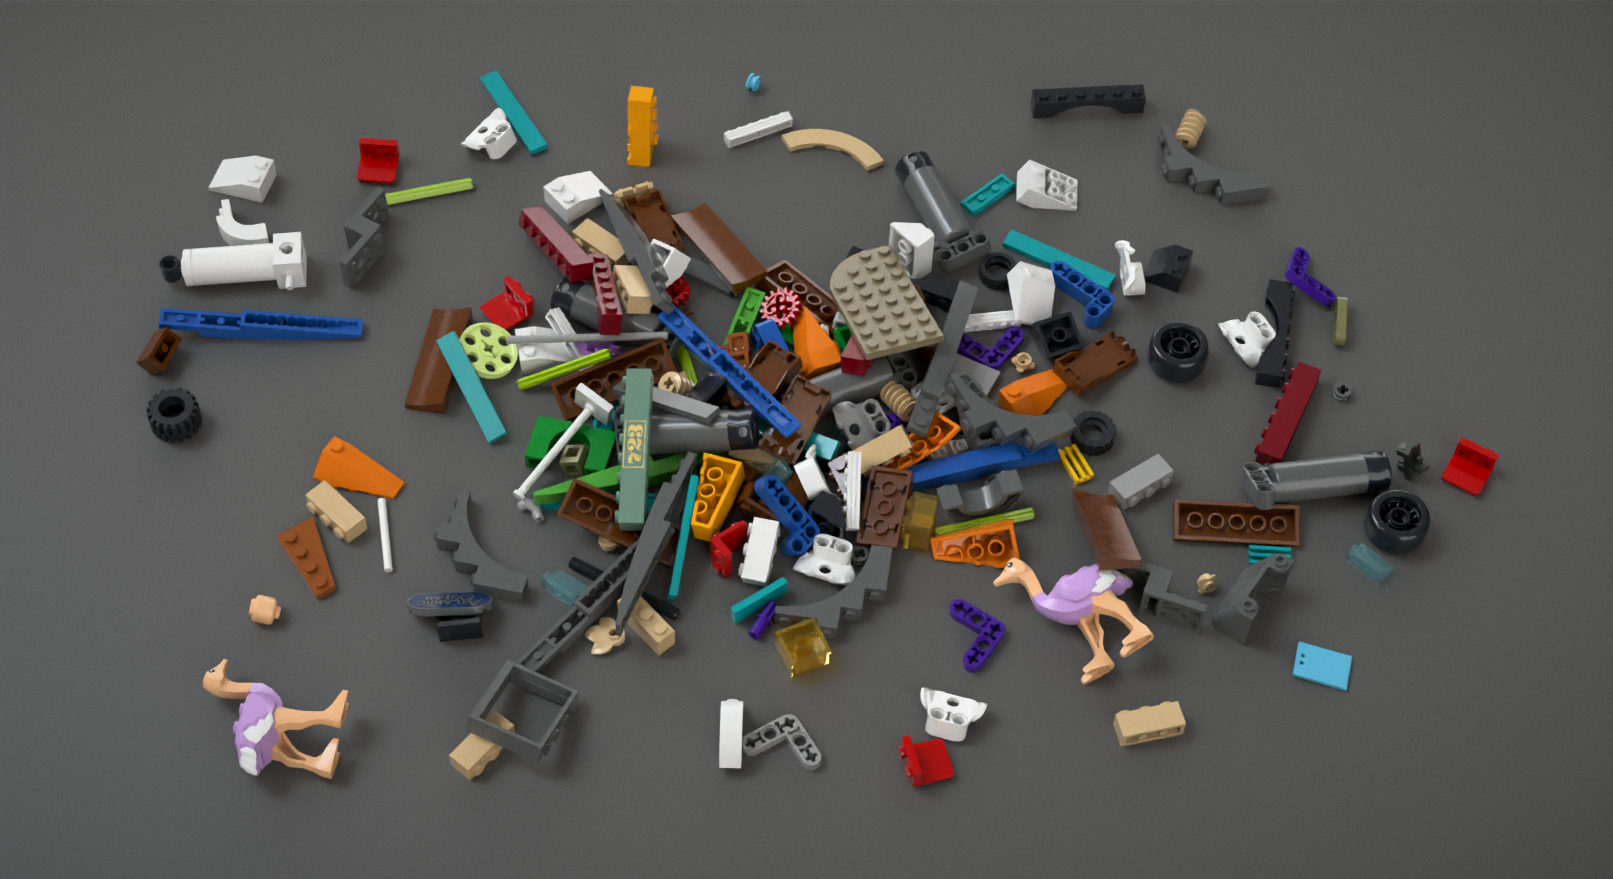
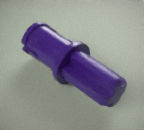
[748,601,779,640]

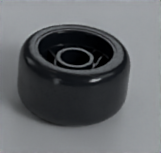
[1147,321,1209,383]
[1364,489,1430,555]

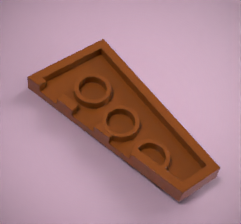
[276,516,336,600]

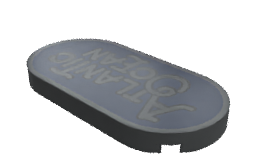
[406,592,493,616]

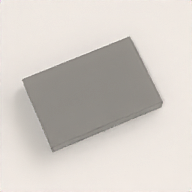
[946,353,1000,397]

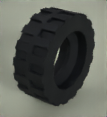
[1070,410,1116,456]

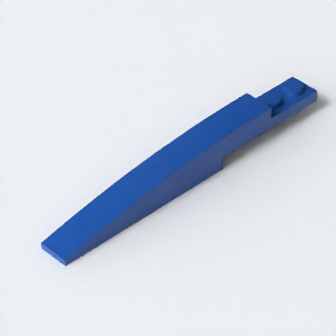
[658,304,802,439]
[159,308,363,340]
[860,442,1060,501]

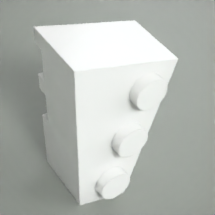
[738,517,781,587]

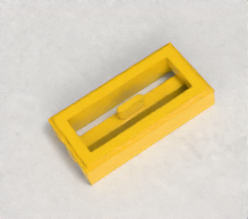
[1058,443,1094,485]

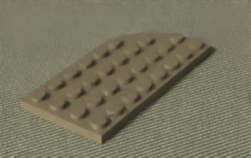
[830,245,944,360]

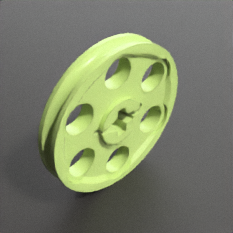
[459,322,518,379]

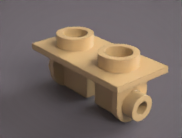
[614,181,654,206]

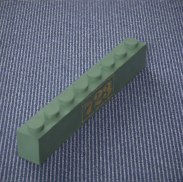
[615,369,654,531]

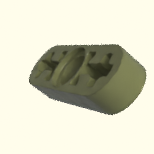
[1333,296,1348,346]

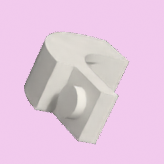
[216,199,269,246]
[719,699,743,768]

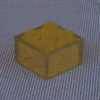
[901,492,939,553]
[774,617,831,679]

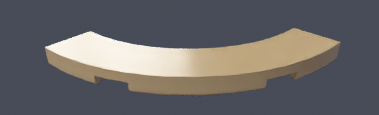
[782,129,884,171]

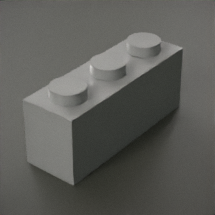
[1108,454,1174,510]

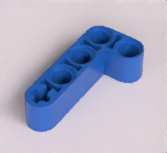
[1050,260,1114,329]
[751,318,801,390]
[754,475,820,557]

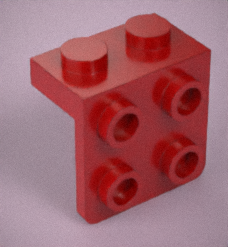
[357,138,400,184]
[480,275,534,331]
[1441,437,1499,496]
[710,520,747,579]
[898,735,954,788]

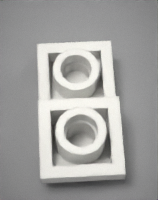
[927,439,970,461]

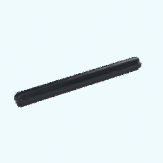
[568,557,680,620]

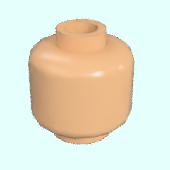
[248,595,281,625]

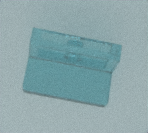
[1346,543,1394,585]
[541,569,588,607]

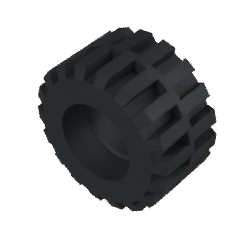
[146,387,202,443]

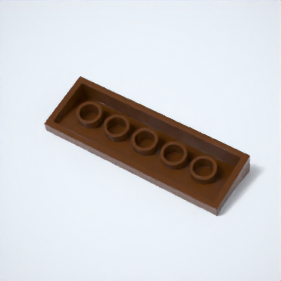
[671,202,768,296]
[755,259,840,341]
[405,307,473,414]
[550,338,677,421]
[556,477,680,569]
[1073,488,1142,571]
[1172,499,1299,548]

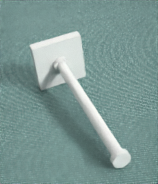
[513,383,614,500]

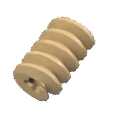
[1175,109,1207,149]
[658,371,696,396]
[880,381,917,422]

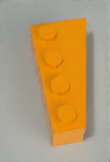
[627,86,659,167]
[691,453,745,542]

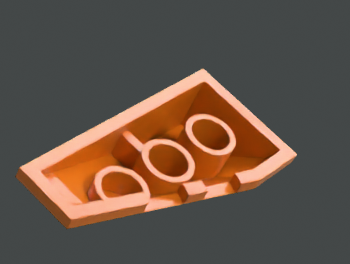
[792,307,842,380]
[997,369,1069,416]
[879,410,961,470]
[313,436,405,499]
[930,519,1020,568]

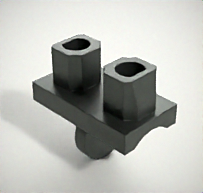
[1396,441,1429,481]

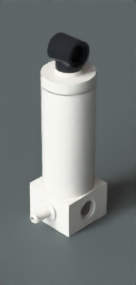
[159,232,307,290]

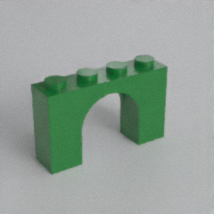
[524,416,617,476]

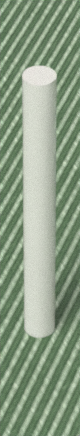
[377,498,393,572]

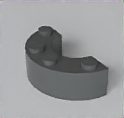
[936,469,1024,523]

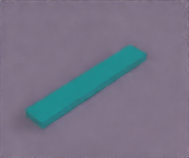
[480,70,548,155]
[1002,229,1116,291]
[437,331,508,444]
[758,416,841,461]
[666,475,699,601]

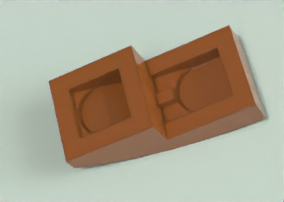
[727,331,751,371]

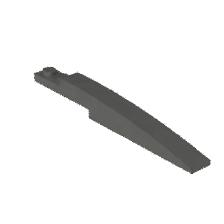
[599,189,674,314]
[906,280,978,438]
[615,451,696,637]
[516,527,676,673]

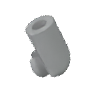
[517,497,544,523]

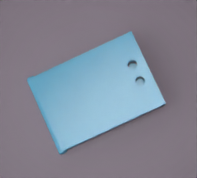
[1292,641,1352,691]

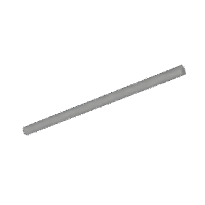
[506,332,668,344]

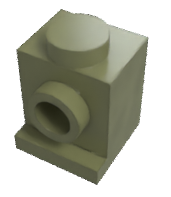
[559,445,589,477]

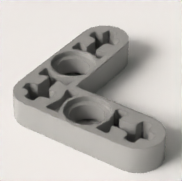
[742,714,821,770]

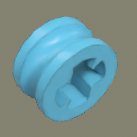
[746,73,761,92]

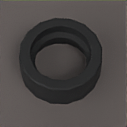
[979,252,1016,290]

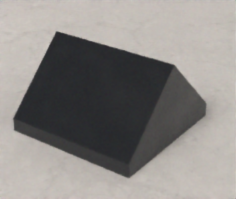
[436,614,483,642]

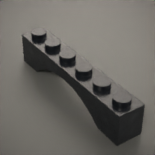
[1031,84,1146,118]
[846,246,959,311]
[1255,279,1295,388]

